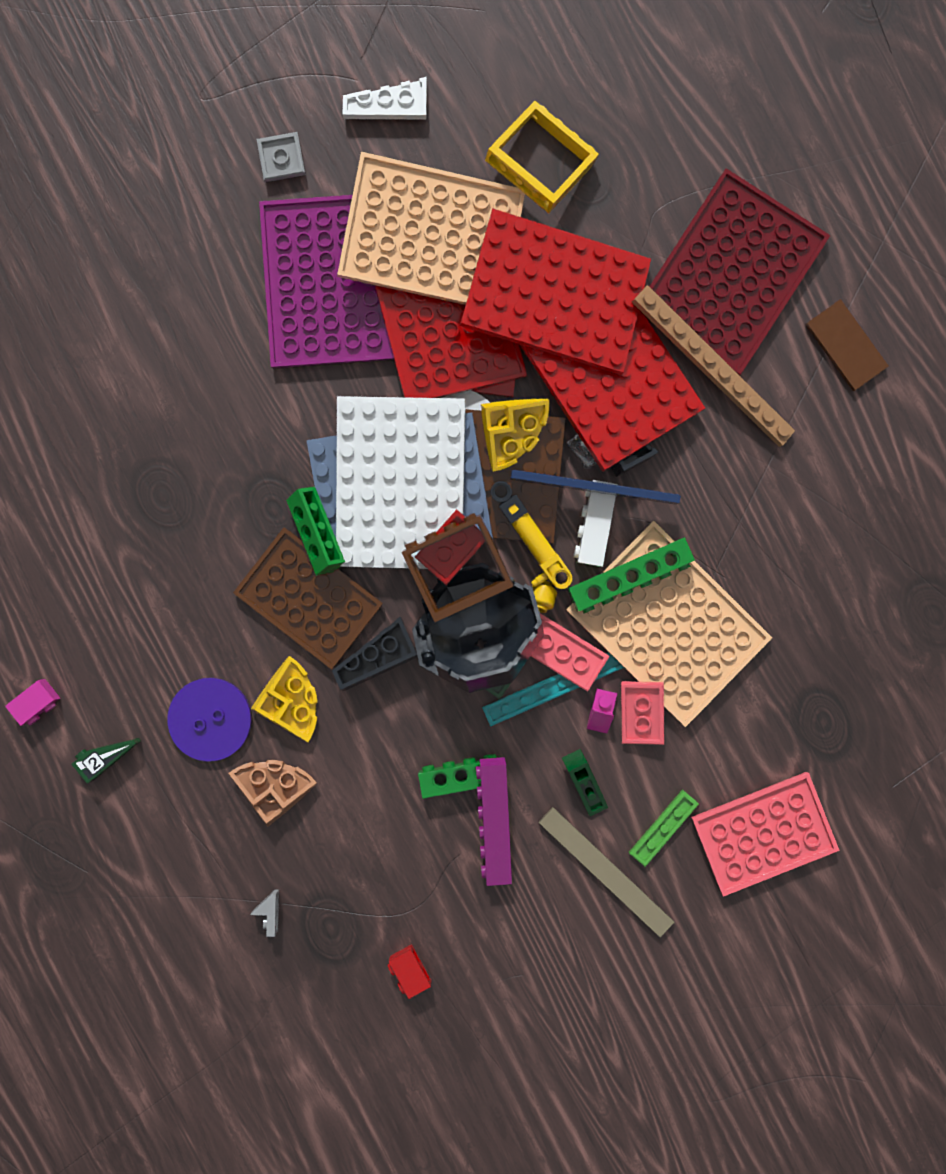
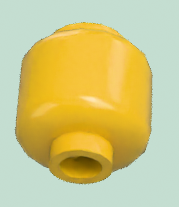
[531,581,557,613]

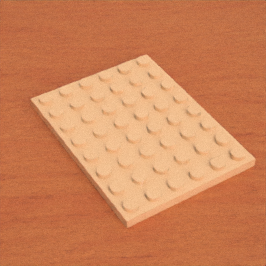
[337,152,525,305]
[566,521,772,727]

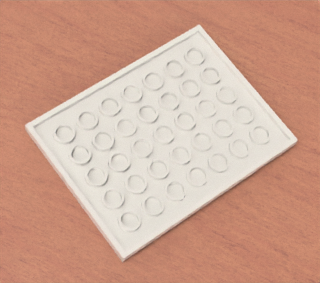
[336,396,465,570]

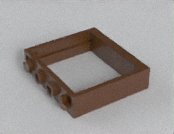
[401,513,513,622]

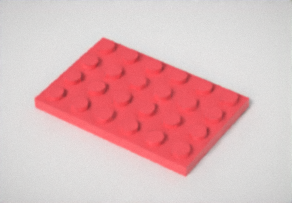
[691,772,840,896]

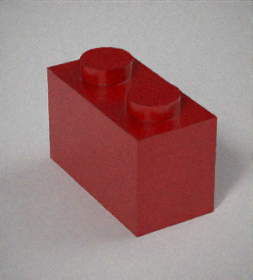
[388,944,432,999]

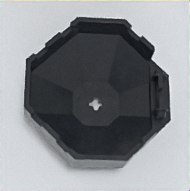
[412,563,544,693]

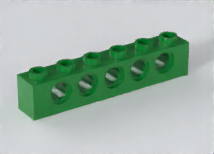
[567,537,695,614]

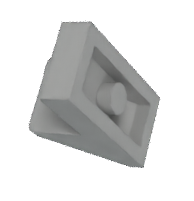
[250,890,279,937]

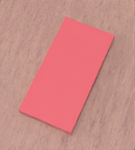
[531,613,609,692]

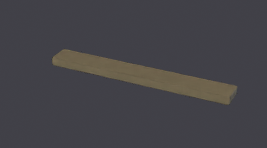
[539,807,674,937]

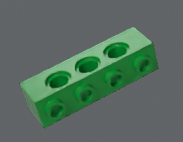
[286,487,345,575]
[418,754,500,799]

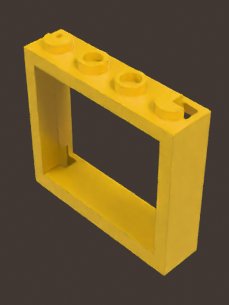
[485,101,599,214]

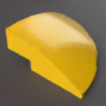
[481,399,549,472]
[251,656,318,742]

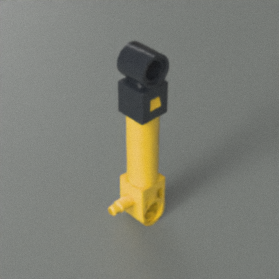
[490,481,572,589]

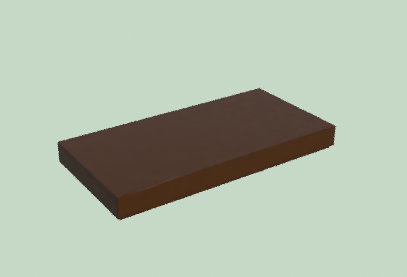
[805,299,889,391]

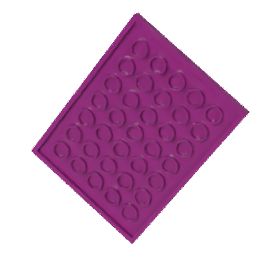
[259,195,394,368]

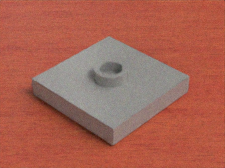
[257,132,306,182]

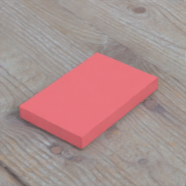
[621,681,664,745]

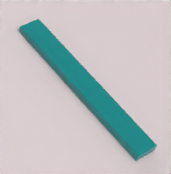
[482,652,624,727]

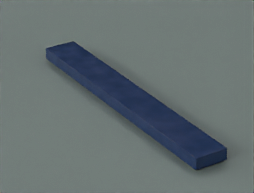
[510,470,681,505]

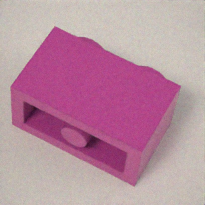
[5,679,60,726]

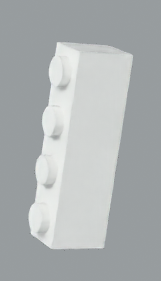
[574,480,618,567]

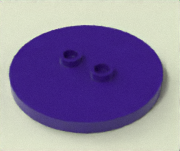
[167,678,252,761]

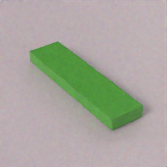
[629,789,699,867]

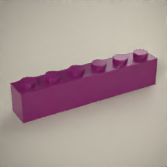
[476,757,512,886]

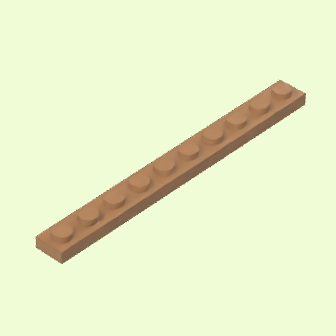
[632,285,795,447]

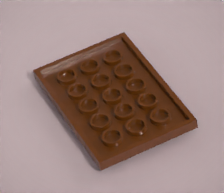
[233,527,383,669]

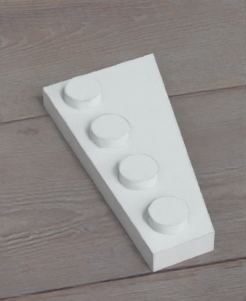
[343,77,427,119]

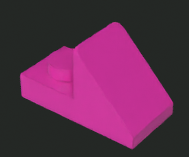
[587,688,617,734]

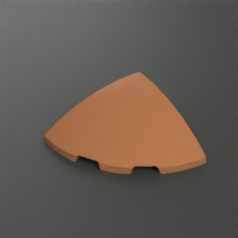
[228,760,317,827]

